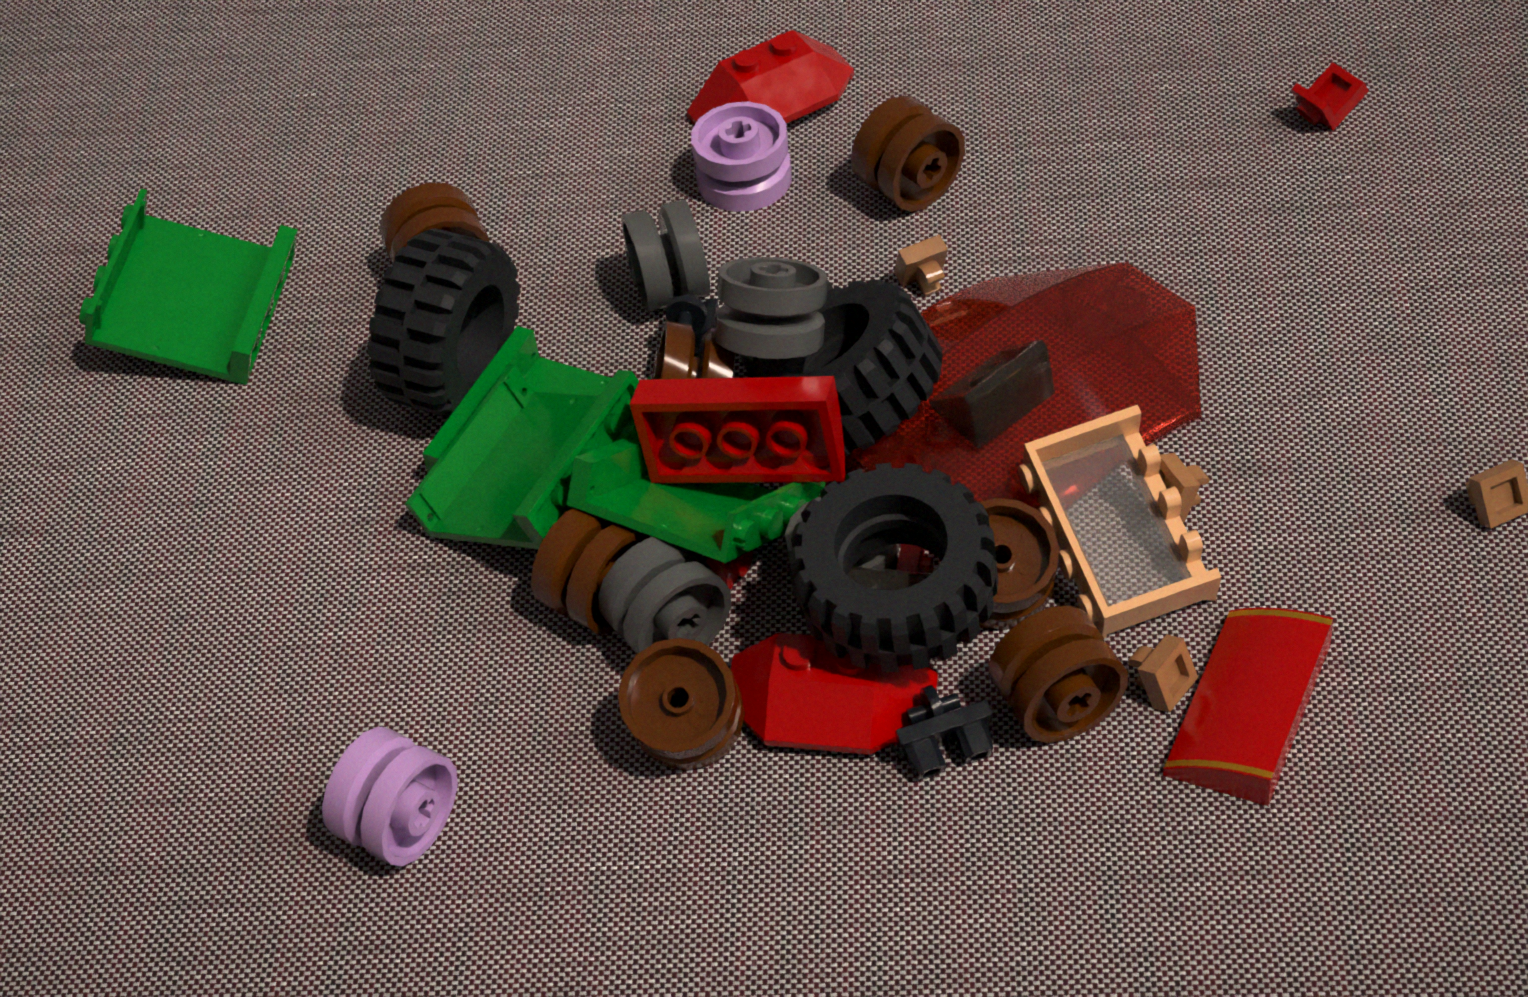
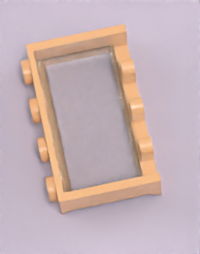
[1018,404,1222,638]

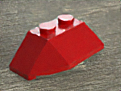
[687,30,854,125]
[730,633,939,755]

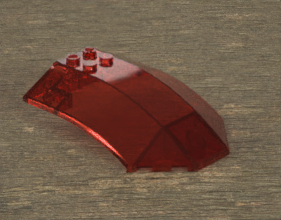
[845,262,1202,511]

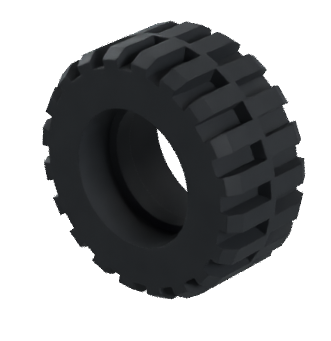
[368,228,520,418]
[748,279,943,457]
[789,463,998,672]

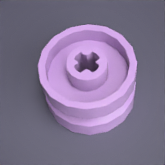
[691,102,792,212]
[322,726,458,866]

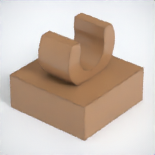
[894,234,948,297]
[1159,453,1210,523]
[1465,459,1528,529]
[1128,634,1198,713]

